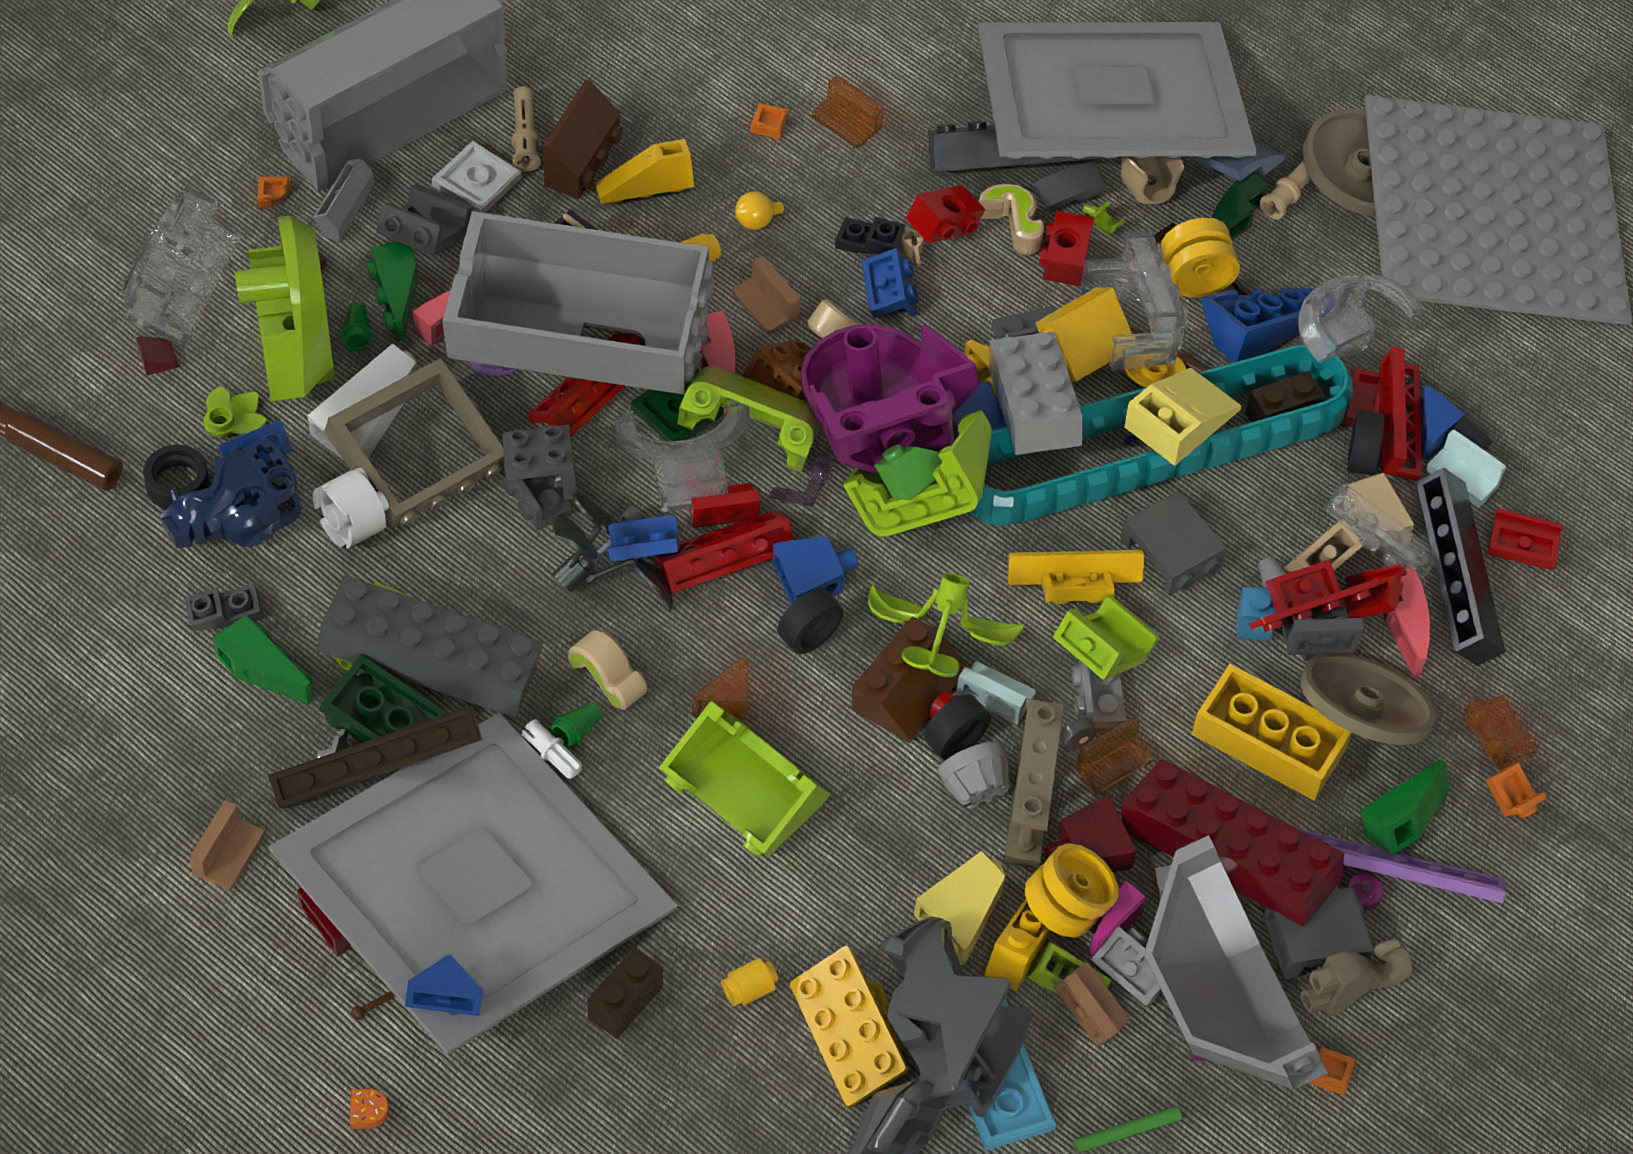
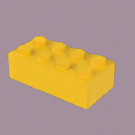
[1191,664,1352,801]

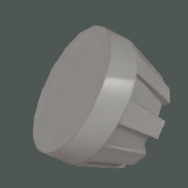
[938,741,1010,808]

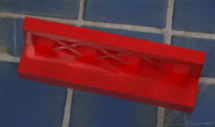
[527,334,643,438]
[1379,346,1422,481]
[652,510,794,594]

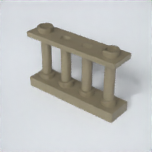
[1004,699,1064,869]

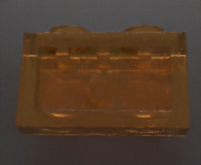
[1465,694,1538,770]

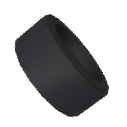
[1347,410,1384,476]
[143,444,210,509]
[777,588,844,654]
[923,694,991,760]

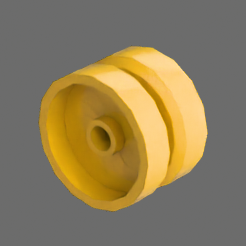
[1160,218,1240,298]
[1025,843,1119,938]

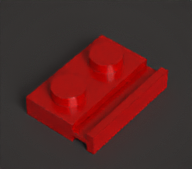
[1487,508,1563,571]
[1342,563,1408,618]

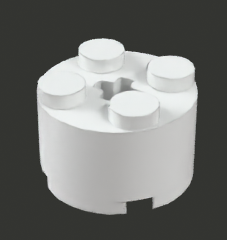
[313,467,389,549]

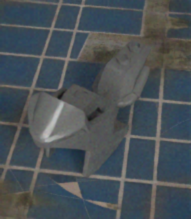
[847,916,1032,1154]

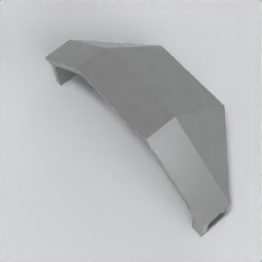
[1144,835,1328,1090]

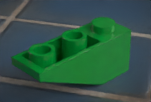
[366,241,418,342]
[212,615,313,704]
[1360,759,1450,855]

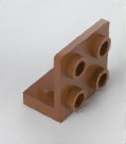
[742,339,810,400]

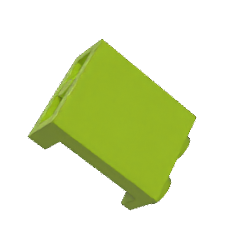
[1052,596,1160,680]

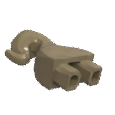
[1300,939,1412,1017]

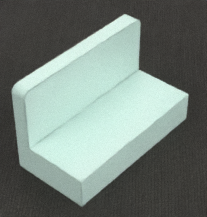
[1426,429,1506,508]
[956,662,1036,725]

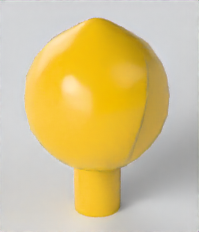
[735,191,784,230]

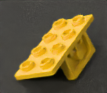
[790,946,909,1107]

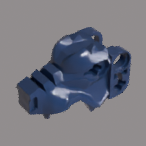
[160,440,302,548]

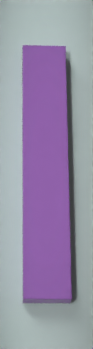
[1299,829,1506,903]

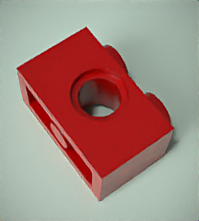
[905,185,986,244]
[1039,211,1094,286]

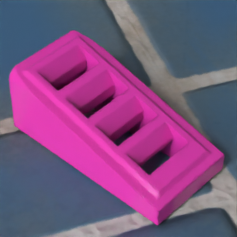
[1089,881,1145,957]

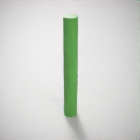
[1073,1106,1182,1153]

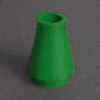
[340,303,373,351]
[551,701,603,748]

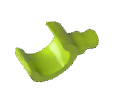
[1082,201,1125,234]

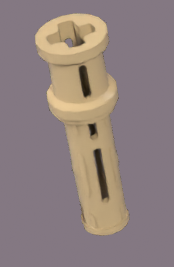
[511,86,541,172]
[1260,160,1311,220]

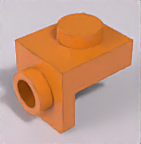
[1485,762,1547,819]

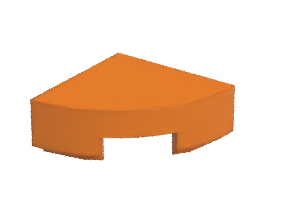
[257,177,292,209]

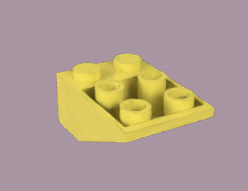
[1124,368,1241,466]

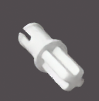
[521,719,582,779]

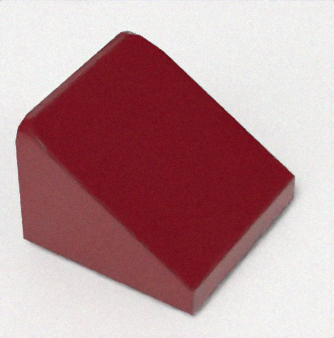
[136,336,179,375]

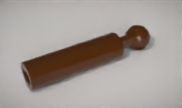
[0,401,123,491]

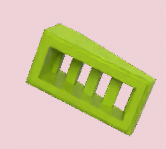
[1027,942,1112,993]

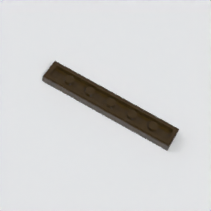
[268,706,483,809]

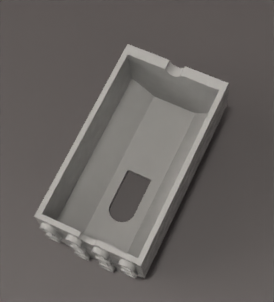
[258,0,508,192]
[442,211,714,395]

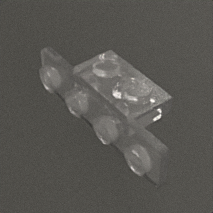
[1324,483,1434,580]

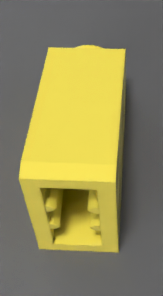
[914,851,1005,966]

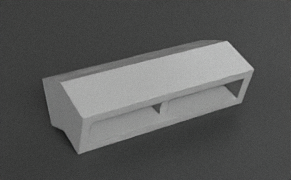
[313,158,374,242]

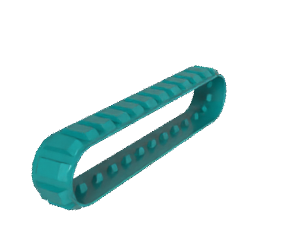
[971,344,1353,526]

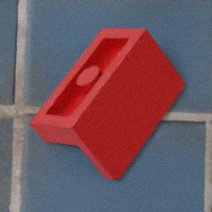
[687,483,760,528]

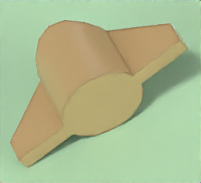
[900,225,924,269]

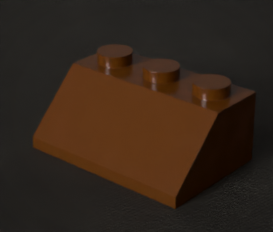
[543,79,623,199]
[852,616,968,743]

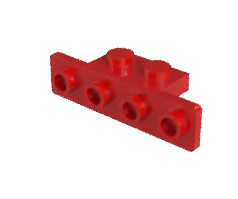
[1249,559,1381,633]

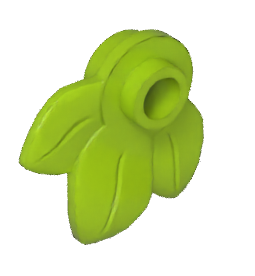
[203,386,267,437]

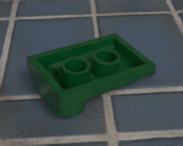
[319,654,448,741]

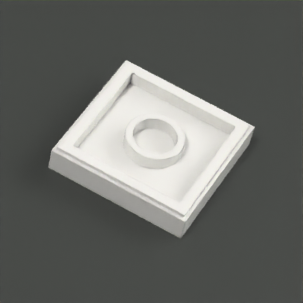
[432,141,522,213]

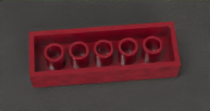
[1121,758,1345,927]

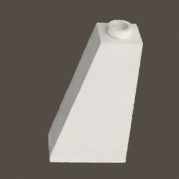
[308,344,417,461]

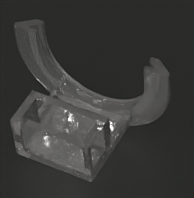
[1298,273,1426,363]
[615,398,750,512]

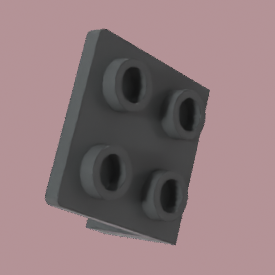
[502,425,576,500]
[1282,598,1365,655]

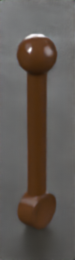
[351,991,396,1020]

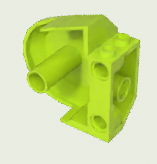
[234,216,335,402]

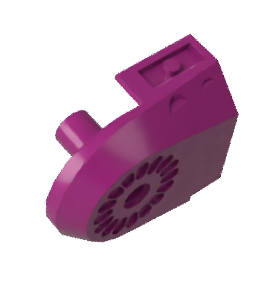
[801,324,978,473]

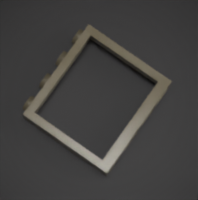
[324,358,505,529]

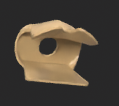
[1121,156,1184,205]

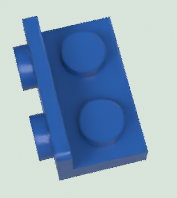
[862,248,919,318]
[218,421,293,462]
[608,514,681,561]

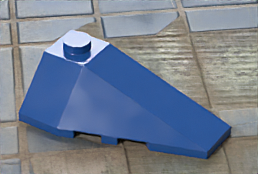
[1202,288,1337,363]

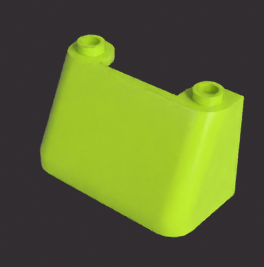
[677,366,820,473]
[843,410,992,537]
[659,701,831,858]

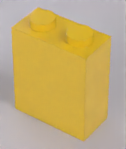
[1035,287,1137,382]

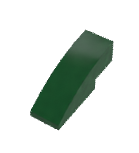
[1211,172,1268,240]

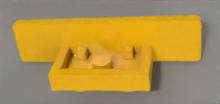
[1007,550,1144,604]

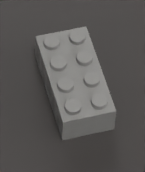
[989,332,1082,455]

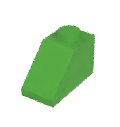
[874,444,942,500]

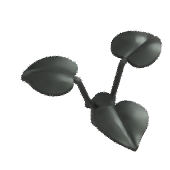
[552,491,673,612]

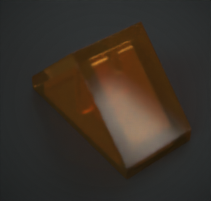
[692,656,749,720]

